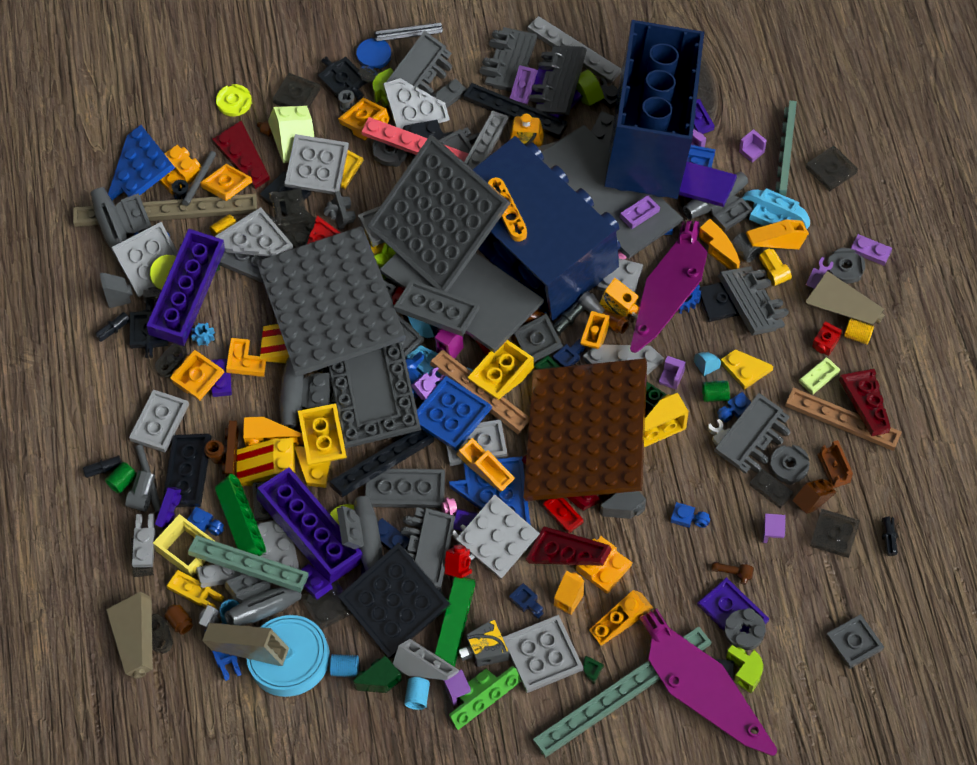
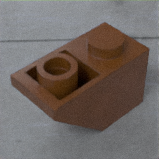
[793,479,837,514]

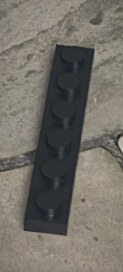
[463,83,567,139]
[330,428,434,497]

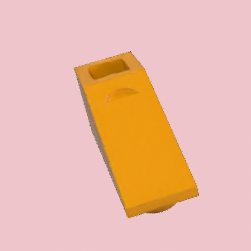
[746,219,809,250]
[243,417,304,447]
[589,590,653,646]

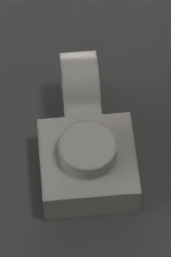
[199,605,221,628]

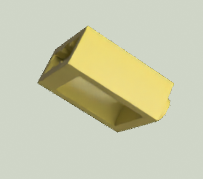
[153,514,215,577]

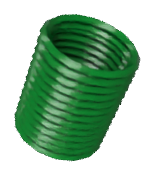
[702,380,730,402]
[105,462,137,494]

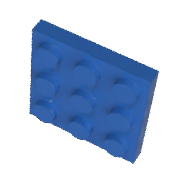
[417,376,492,451]

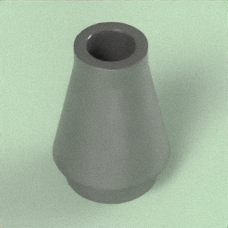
[578,291,605,314]

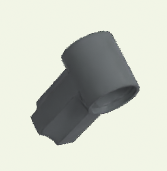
[125,470,155,512]

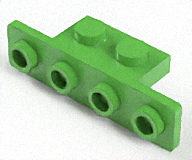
[449,666,521,730]

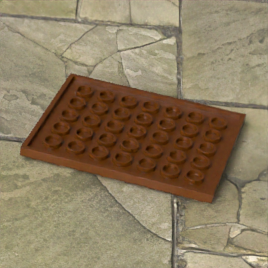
[523,358,647,501]

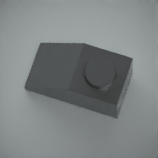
[100,273,133,308]
[600,491,646,519]

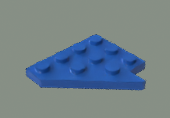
[108,125,175,200]
[449,456,531,525]

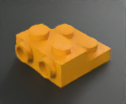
[338,97,390,140]
[159,145,201,195]
[170,350,224,401]
[576,536,632,594]

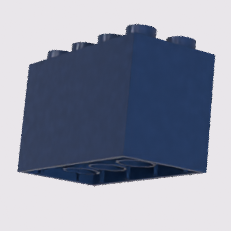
[604,20,704,199]
[473,136,621,322]

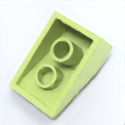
[268,106,314,163]

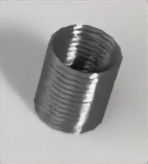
[731,233,761,262]

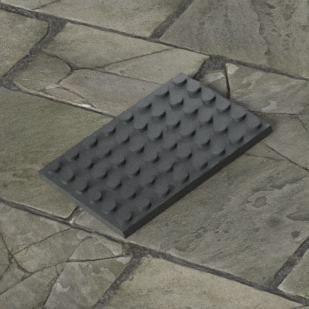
[256,226,406,377]

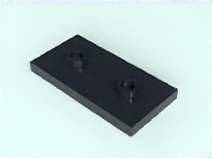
[162,434,212,507]

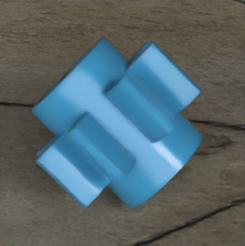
[191,323,215,346]

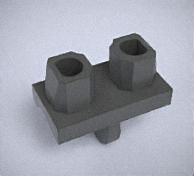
[323,191,356,229]

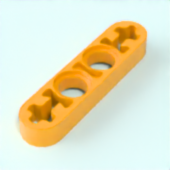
[488,177,527,242]

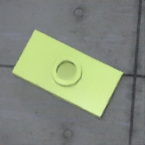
[799,357,840,395]

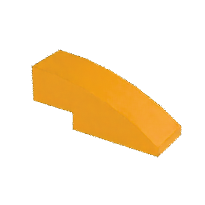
[699,219,740,270]
[456,438,515,492]

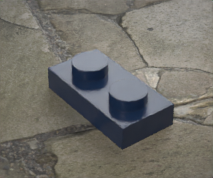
[378,518,409,550]

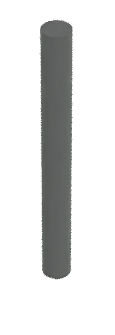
[182,151,216,206]
[135,444,161,515]

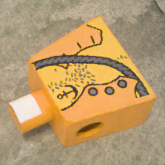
[509,114,544,147]
[600,278,640,319]

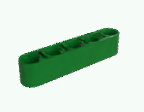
[215,474,266,556]
[435,577,476,667]

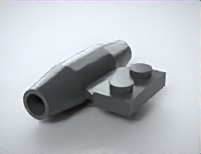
[683,171,753,232]
[90,187,152,259]
[279,357,331,430]
[337,496,382,572]
[224,574,302,625]

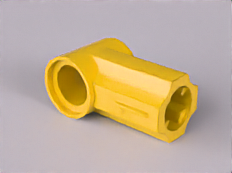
[759,248,792,286]

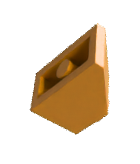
[580,311,609,349]

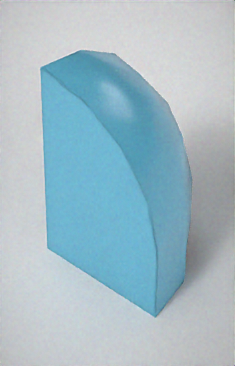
[408,316,438,338]
[694,352,721,376]

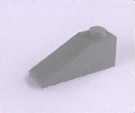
[393,639,459,680]

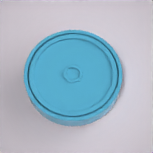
[246,615,330,697]

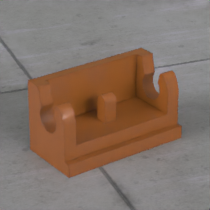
[817,440,853,488]

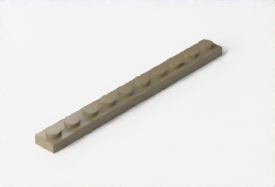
[73,194,258,227]

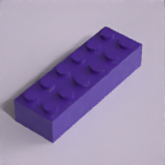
[146,228,225,346]
[257,467,363,584]

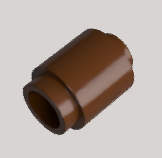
[164,604,193,635]

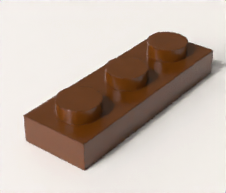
[222,421,239,477]

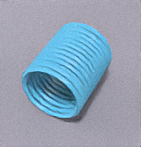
[404,677,430,710]

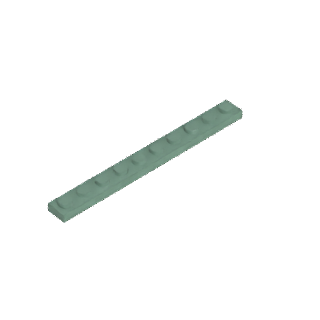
[533,627,711,758]

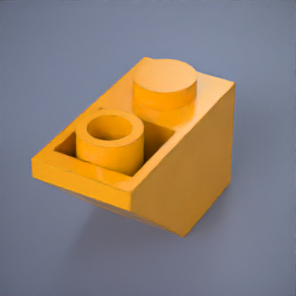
[554,571,584,615]

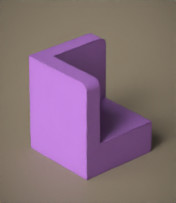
[739,129,766,162]
[659,356,685,390]
[763,514,785,543]
[443,670,471,706]

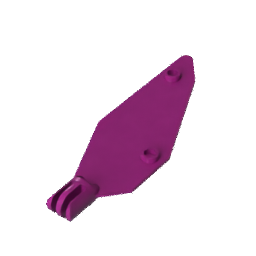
[630,221,708,353]
[639,608,777,756]

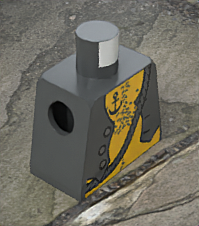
[458,619,509,667]

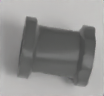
[338,90,355,113]

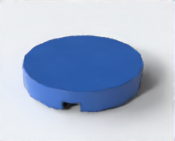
[356,38,391,70]

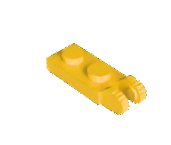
[166,570,224,609]

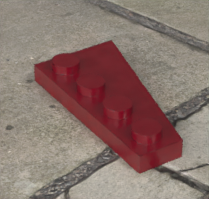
[212,121,270,189]
[526,526,612,566]

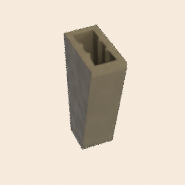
[806,271,885,326]
[106,592,153,678]
[202,623,289,666]

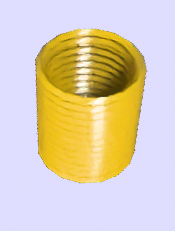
[209,214,237,237]
[844,318,874,345]

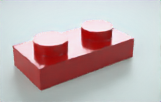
[543,498,584,533]

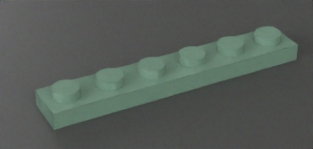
[775,100,797,196]
[188,535,308,593]

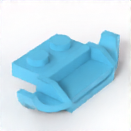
[742,188,810,229]

